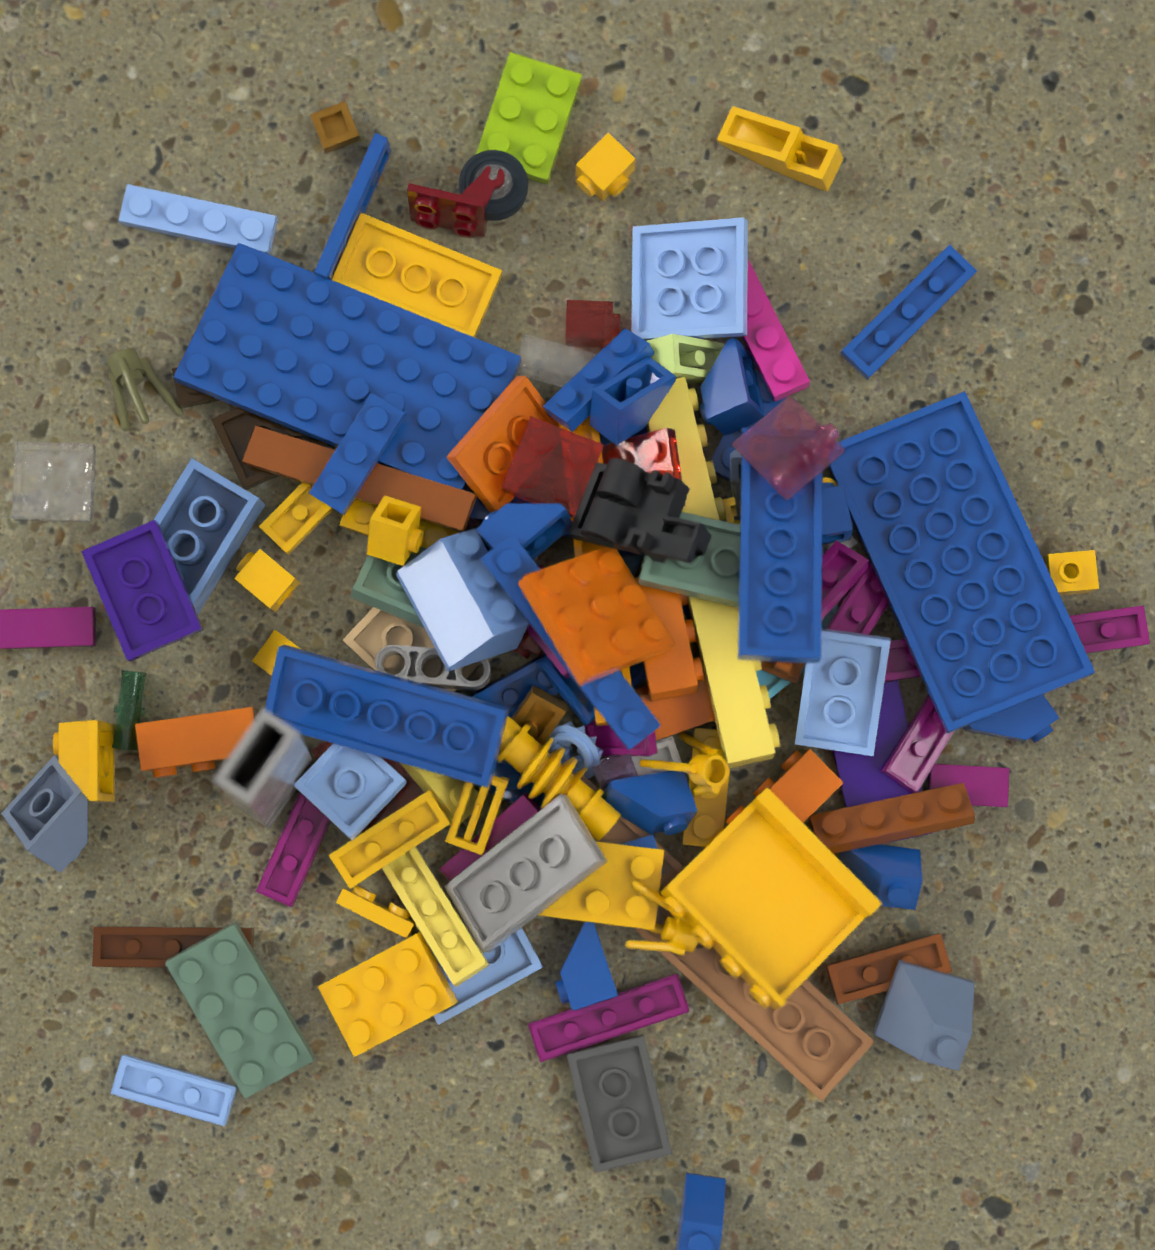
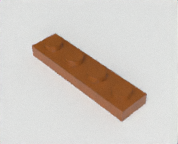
[810,783,975,854]

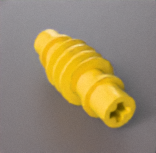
[497,716,621,841]

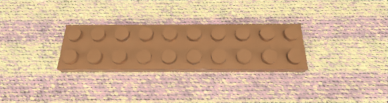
[580,775,874,1101]

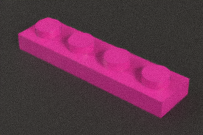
[741,259,810,402]

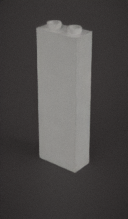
[213,709,314,829]

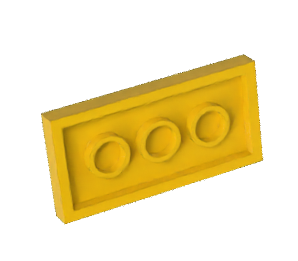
[331,213,503,338]

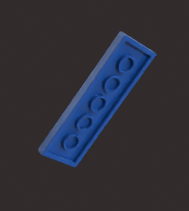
[737,428,823,663]
[265,645,509,788]

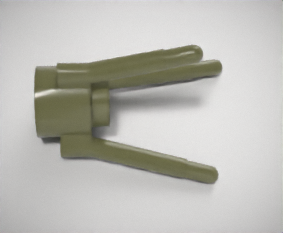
[107,348,184,431]

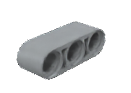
[375,645,491,691]

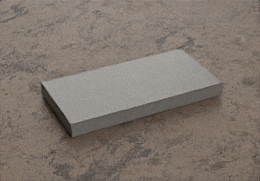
[444,794,607,953]

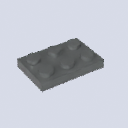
[567,1034,672,1173]

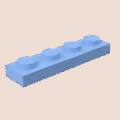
[118,184,278,255]

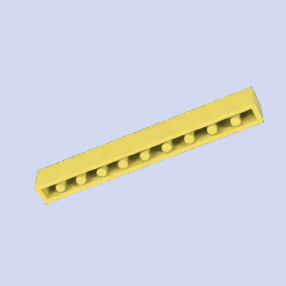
[646,377,780,768]

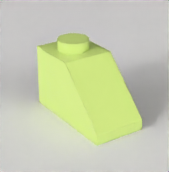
[647,334,725,384]

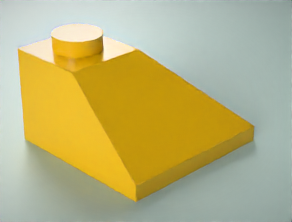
[53,720,115,802]

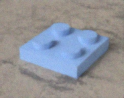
[294,743,407,841]

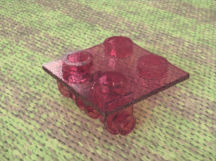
[732,395,845,501]

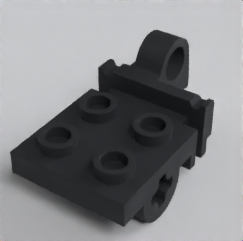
[568,458,712,564]

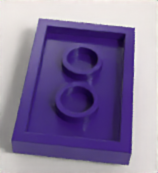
[81,520,204,662]

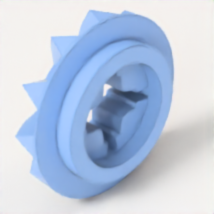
[544,721,603,779]

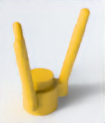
[639,732,729,797]
[626,881,698,956]

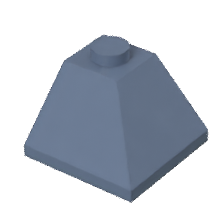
[1,755,88,873]
[873,960,974,1071]

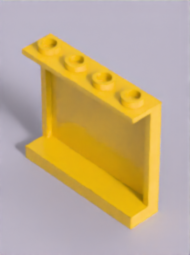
[660,787,882,1010]

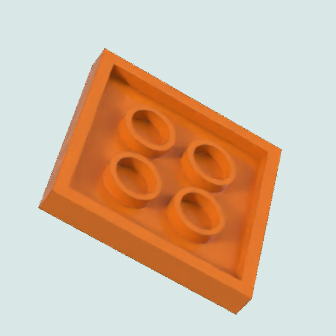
[518,547,675,686]

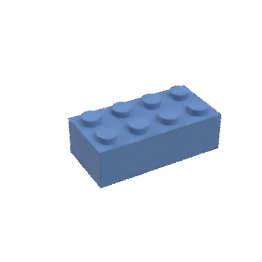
[154,458,265,615]

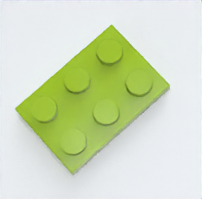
[476,52,582,185]

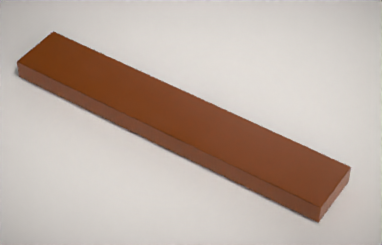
[242,425,477,533]

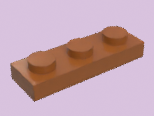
[825,933,952,1005]

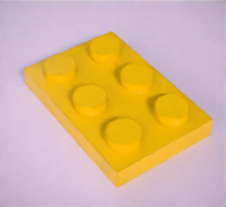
[538,841,664,930]
[318,931,458,1057]

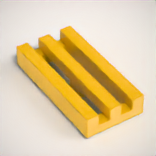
[445,775,509,855]

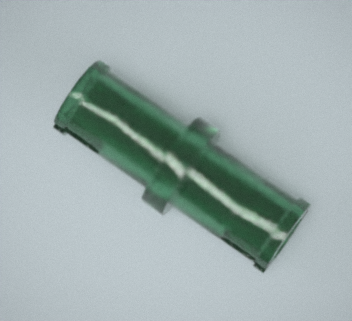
[112,670,147,750]

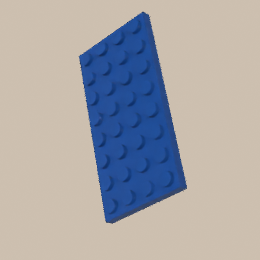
[174,242,522,490]
[823,391,1095,734]

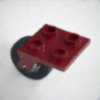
[407,150,528,238]

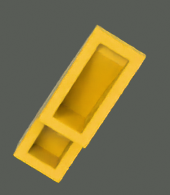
[717,106,843,192]

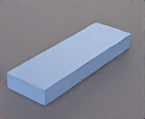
[110,1054,238,1126]

